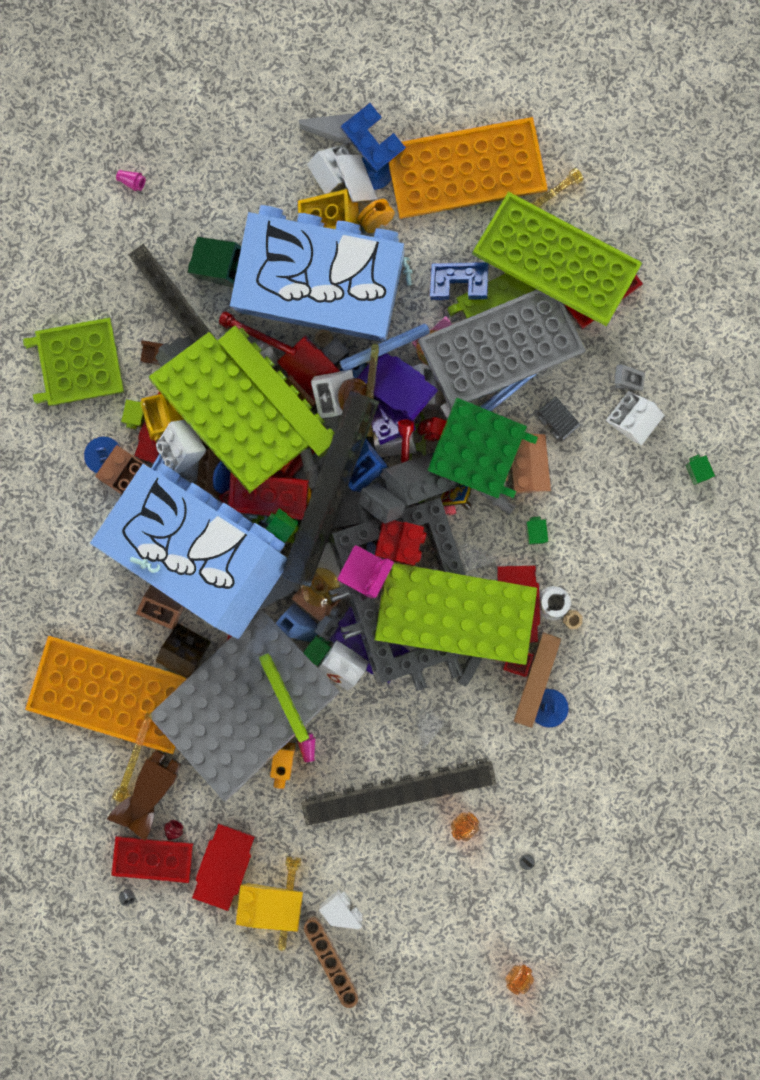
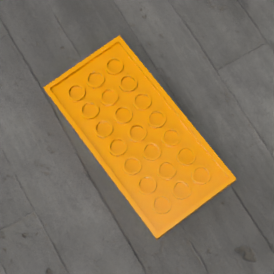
[388,117,548,219]
[25,636,187,754]

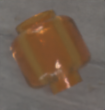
[451,812,479,841]
[505,964,534,995]

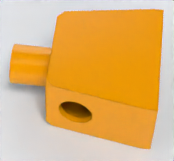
[270,742,296,789]

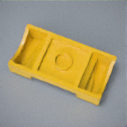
[140,394,184,442]

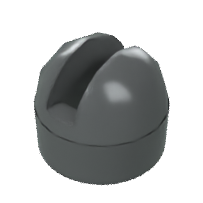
[519,854,535,870]
[119,889,136,906]

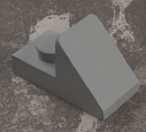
[615,365,645,391]

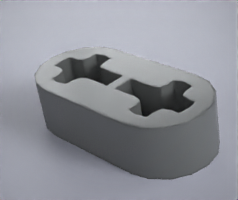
[457,656,482,687]

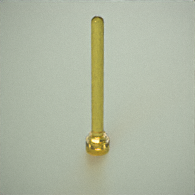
[531,167,584,207]
[357,343,379,437]
[112,713,152,802]
[278,856,301,951]

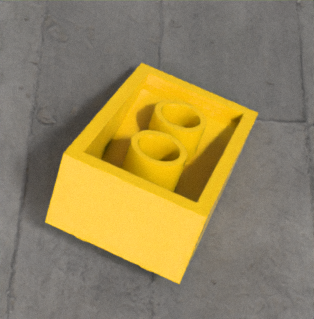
[298,189,360,230]
[235,883,303,932]

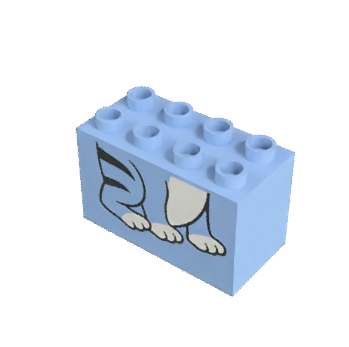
[230,205,405,342]
[90,463,290,639]

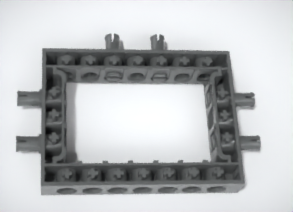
[328,498,466,691]

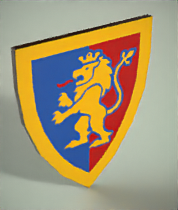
[440,484,472,510]

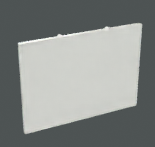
[335,154,377,202]

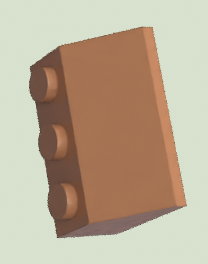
[510,434,551,494]

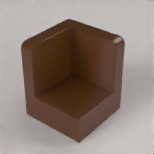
[140,340,163,365]

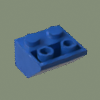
[336,438,388,493]

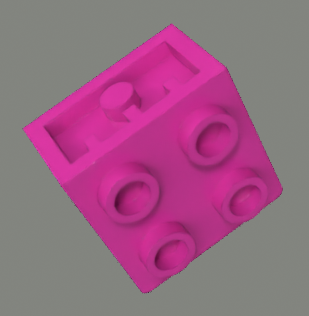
[337,545,394,598]

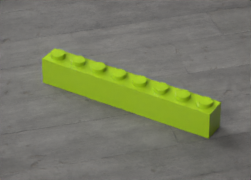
[217,326,338,458]

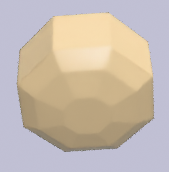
[315,329,334,348]
[563,610,583,629]

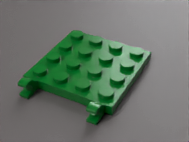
[427,398,538,498]

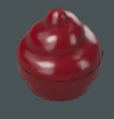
[164,820,184,840]

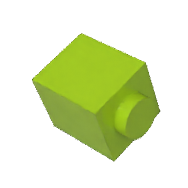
[121,399,145,430]

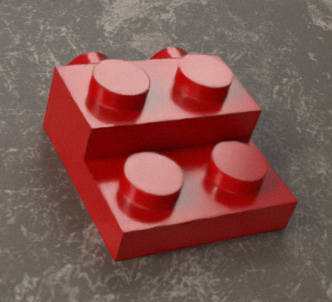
[417,417,447,442]
[375,520,426,566]

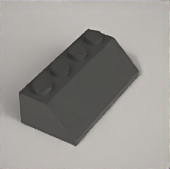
[382,452,460,506]

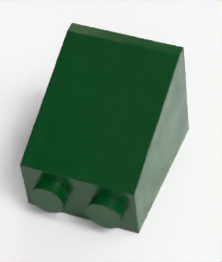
[187,237,241,288]

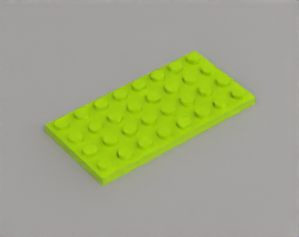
[472,191,642,327]
[149,332,309,493]
[375,563,537,665]

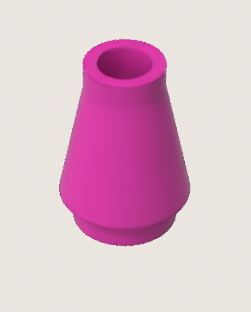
[116,170,146,191]
[297,732,316,762]

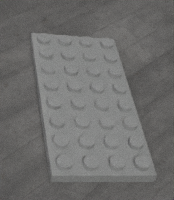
[418,290,586,410]

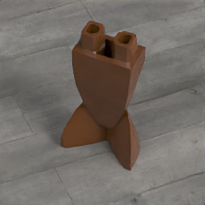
[107,750,181,841]

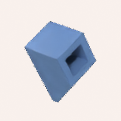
[276,603,318,642]

